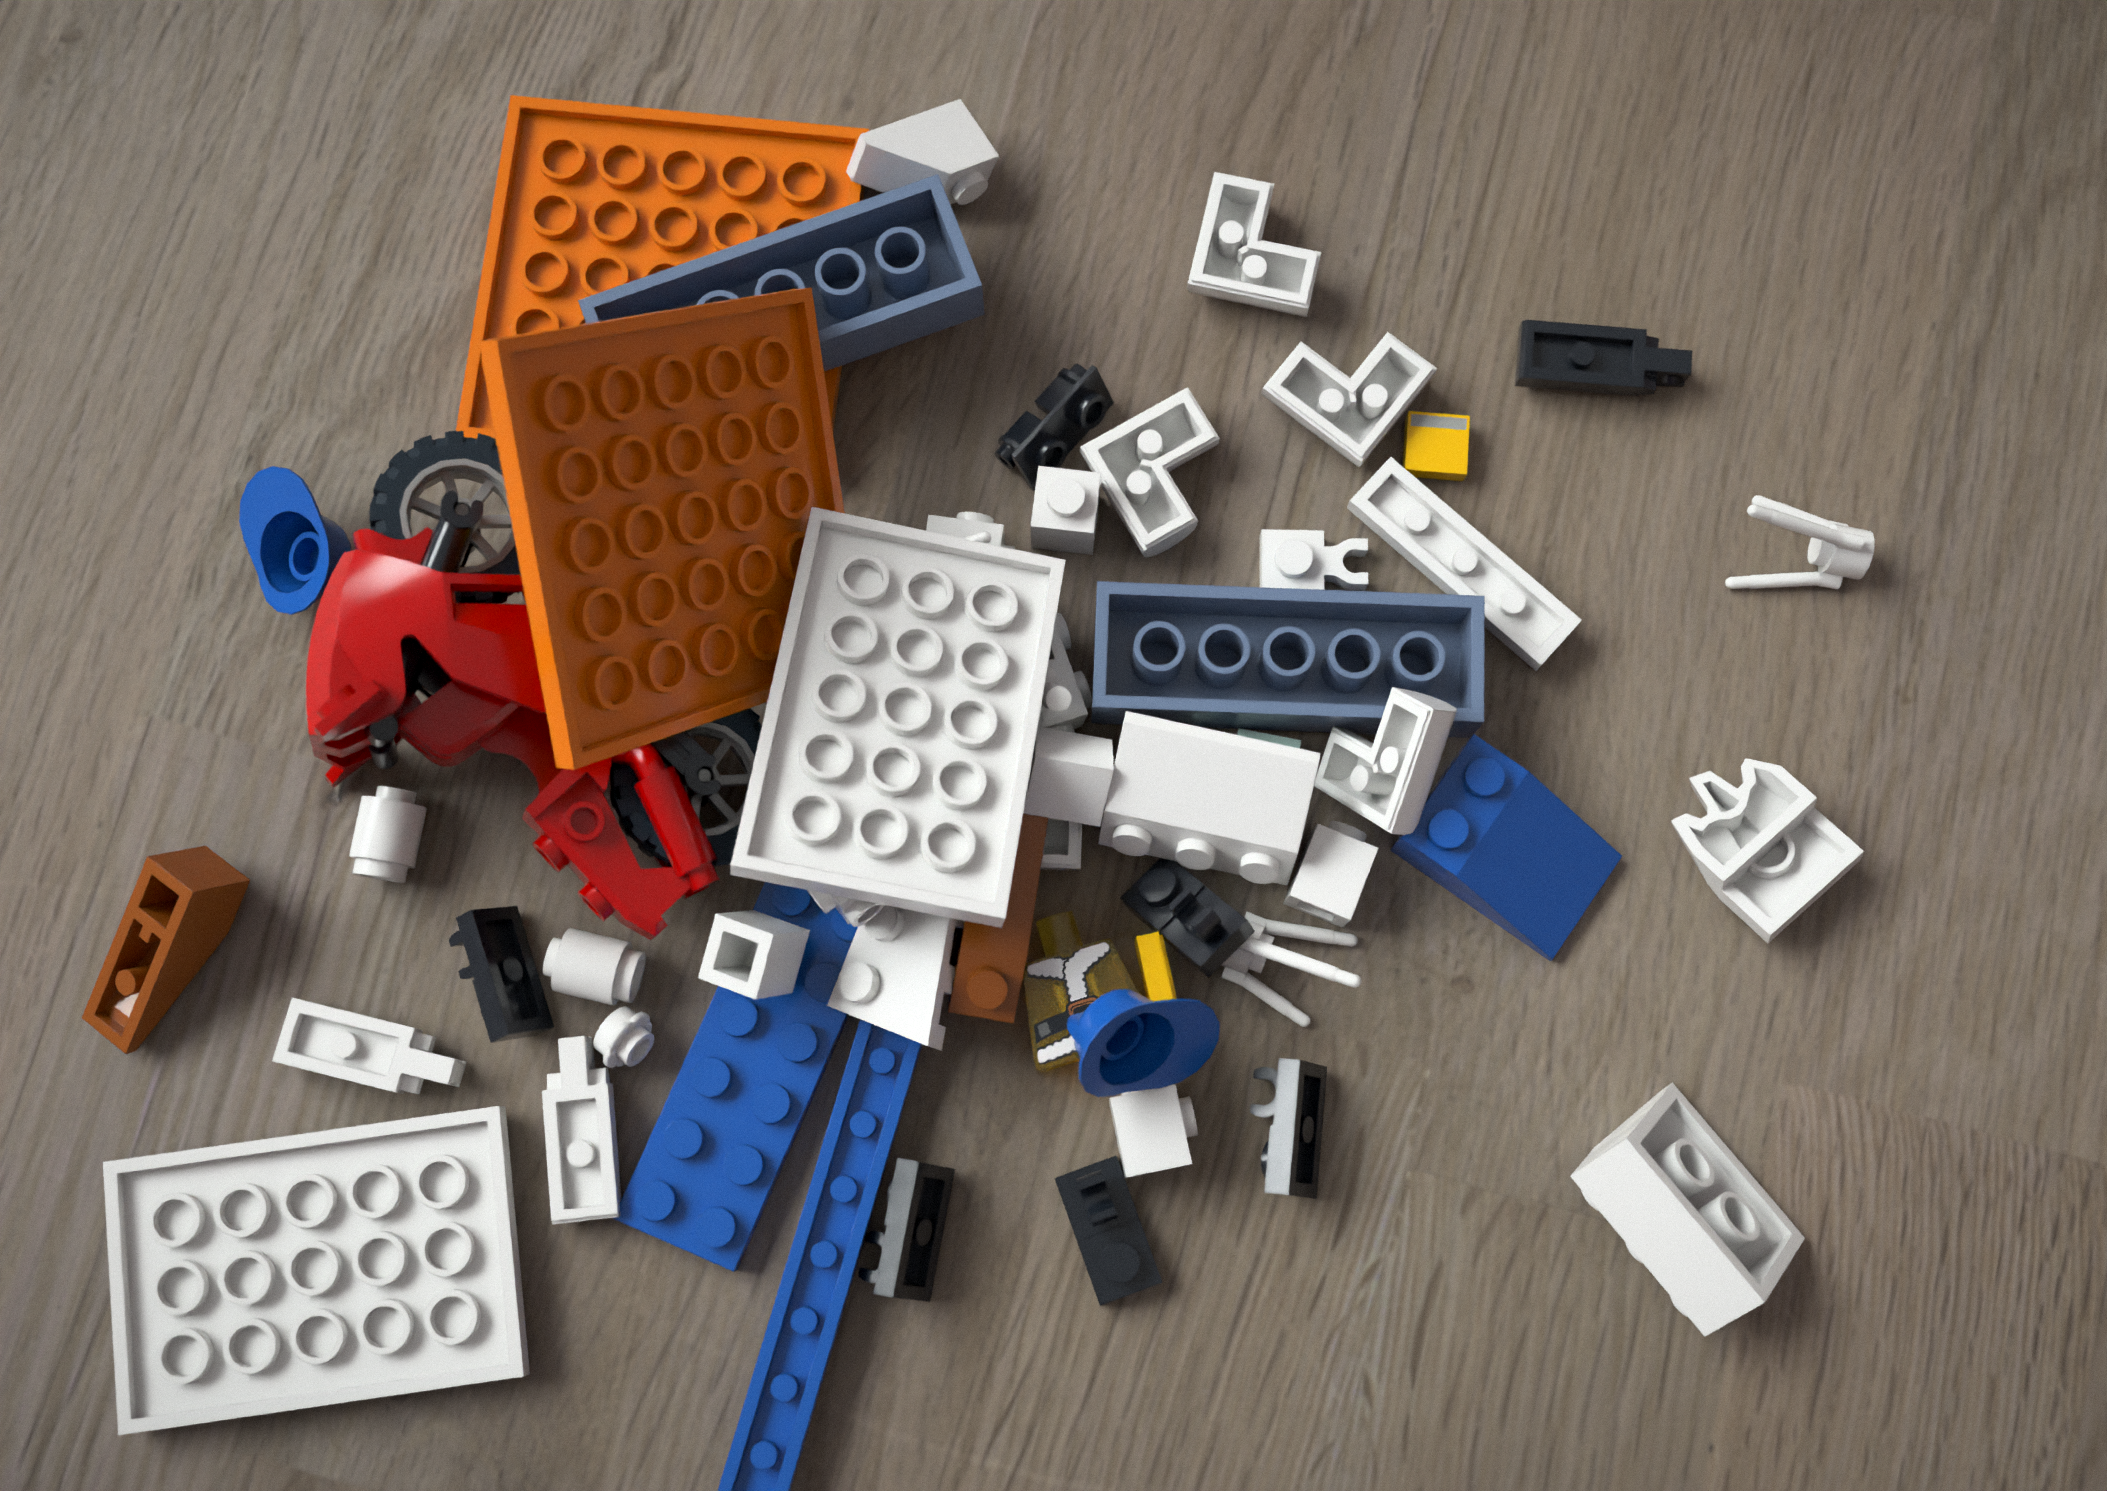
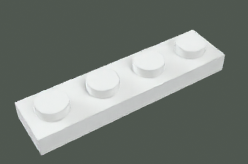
[1347,457,1582,671]

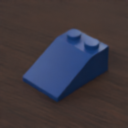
[1390,734,1622,961]

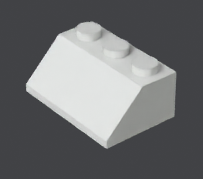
[1098,711,1321,885]
[1570,1082,1805,1337]

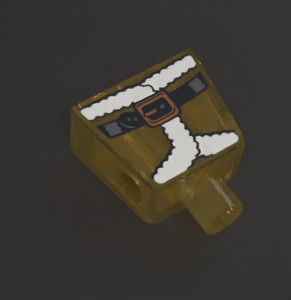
[1023,911,1138,1075]

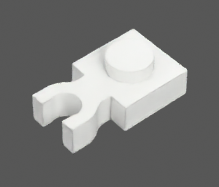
[1260,529,1368,591]

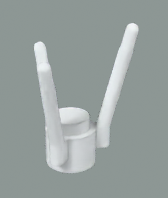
[1725,495,1875,590]
[1221,912,1361,1027]

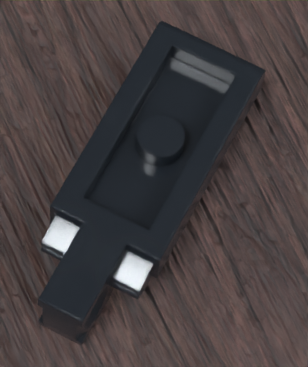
[1515,320,1692,396]

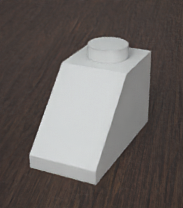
[846,99,999,205]

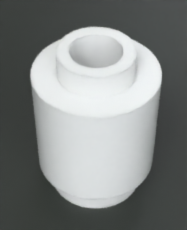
[349,786,427,883]
[543,928,646,1006]

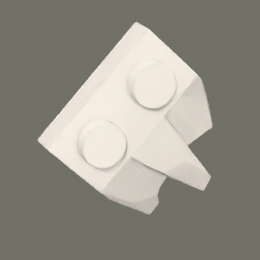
[1671,758,1864,943]

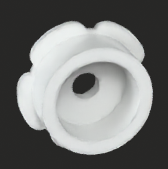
[593,1006,654,1068]

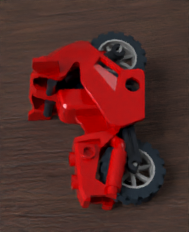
[306,431,762,941]

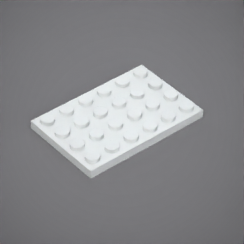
[730,507,1066,928]
[103,1106,530,1435]

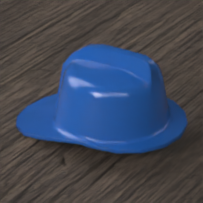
[239,466,352,615]
[1067,989,1220,1097]

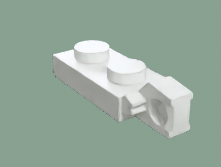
[272,998,467,1094]
[542,1036,622,1224]

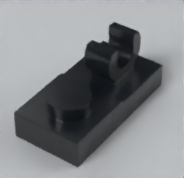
[1120,858,1255,978]
[449,906,554,1043]
[1250,1058,1327,1199]
[1055,1155,1163,1306]
[858,1158,955,1302]

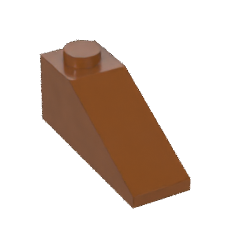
[947,813,1048,1023]
[82,846,250,1054]

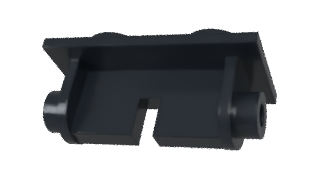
[994,364,1114,491]

